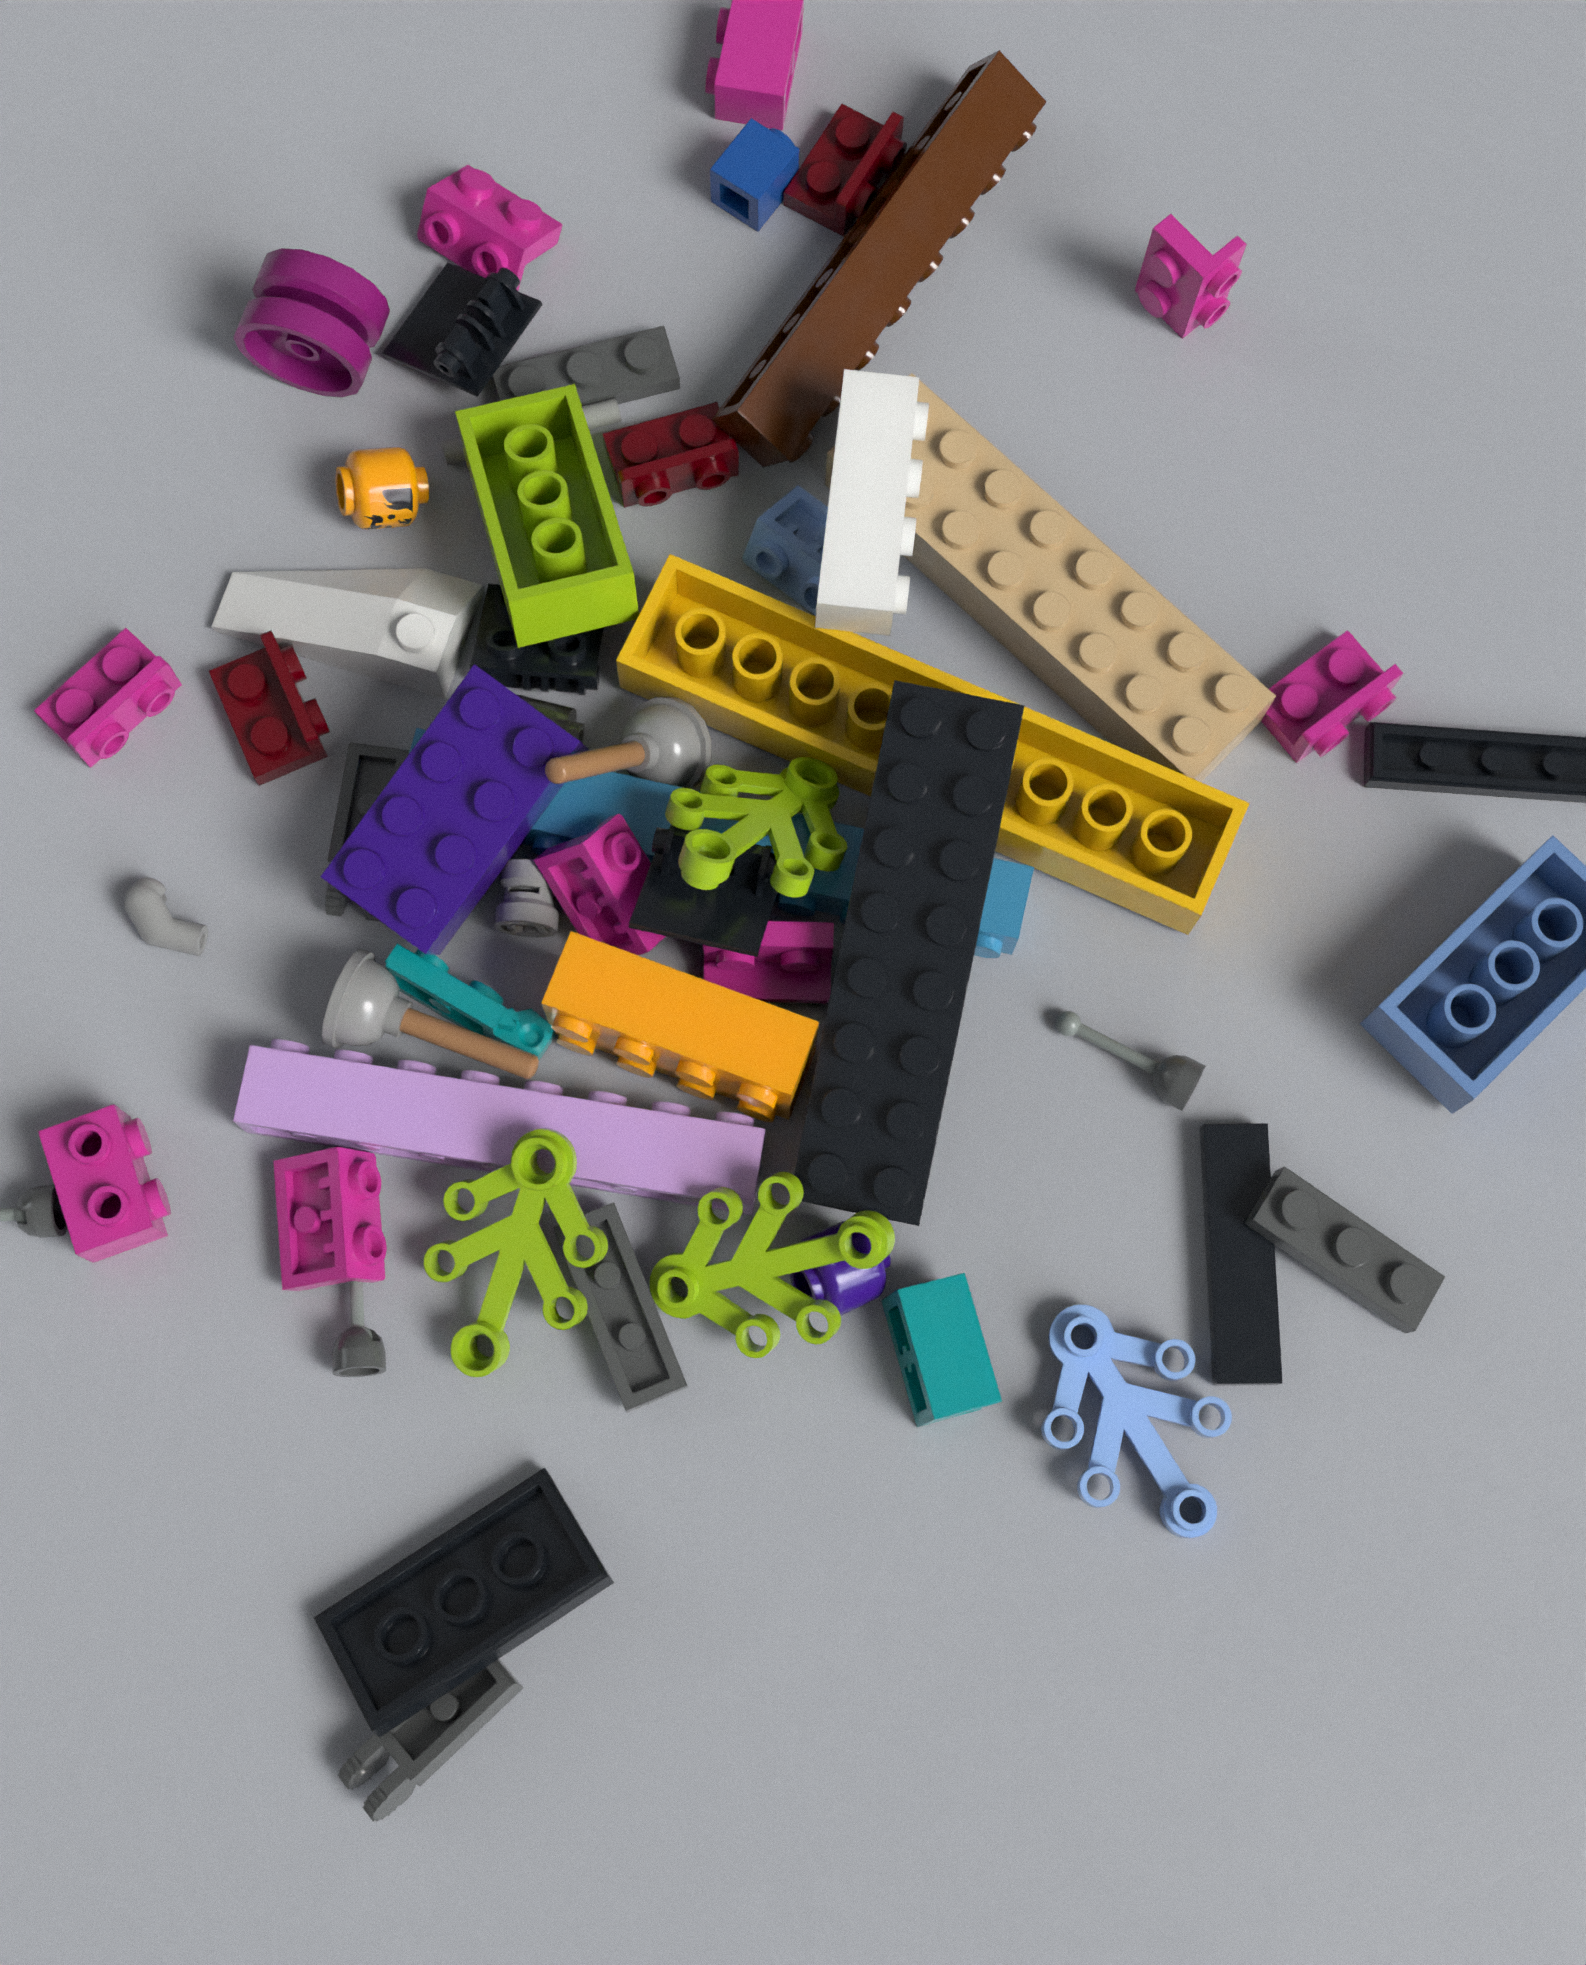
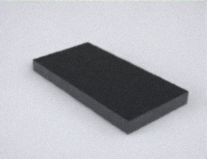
[314,1468,614,1738]

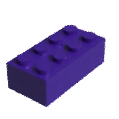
[320,664,589,955]

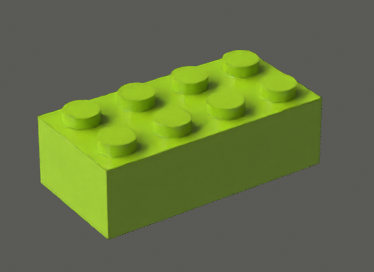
[455,384,639,648]

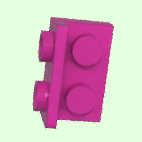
[34,628,182,768]
[1261,630,1404,763]
[534,814,666,955]
[703,921,834,1004]
[273,1147,387,1291]

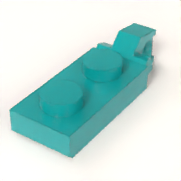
[385,943,555,1060]

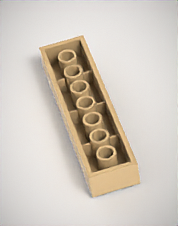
[825,373,1276,782]

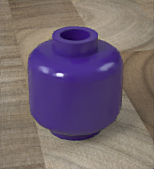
[789,1221,891,1316]

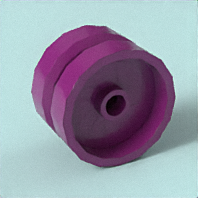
[233,248,390,397]

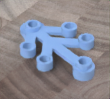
[1041,1305,1232,1538]

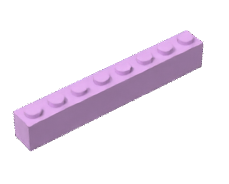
[233,1039,765,1215]

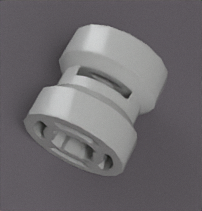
[494,859,559,938]

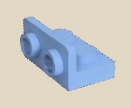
[742,485,828,616]

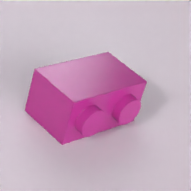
[705,0,804,130]

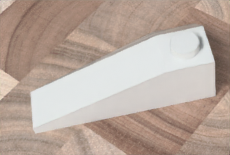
[211,568,484,699]

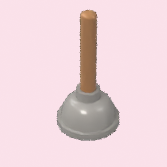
[545,696,711,789]
[321,949,539,1079]

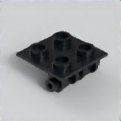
[382,262,543,397]
[470,583,604,696]
[629,824,777,957]

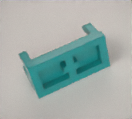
[881,1273,1002,1427]

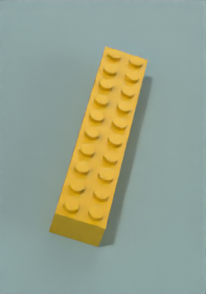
[616,554,1250,935]

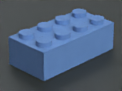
[1360,835,1586,1114]

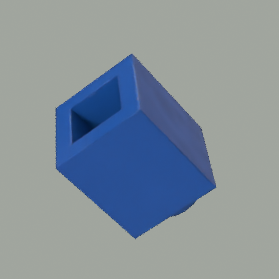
[710,118,799,232]

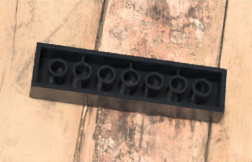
[789,680,1025,1226]

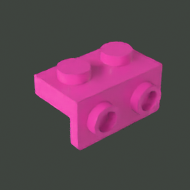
[417,165,563,291]
[1134,214,1247,339]

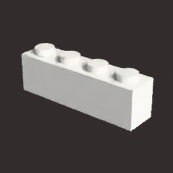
[815,369,929,636]

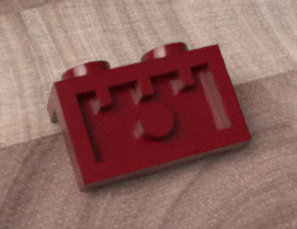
[783,104,907,237]
[602,402,739,508]
[209,630,330,786]

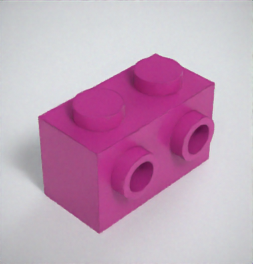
[38,1104,171,1263]

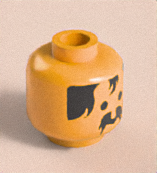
[335,447,429,530]

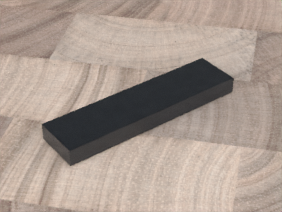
[1364,722,1586,803]
[1200,1123,1283,1386]

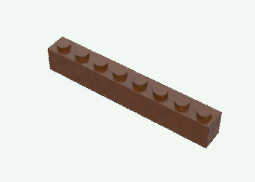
[712,50,1047,468]

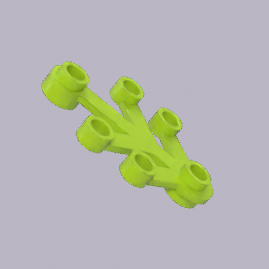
[665,757,848,898]
[424,1128,608,1377]
[649,1172,895,1358]

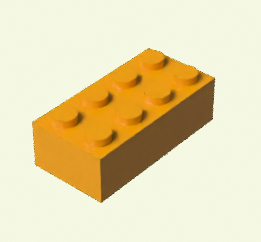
[541,931,819,1123]

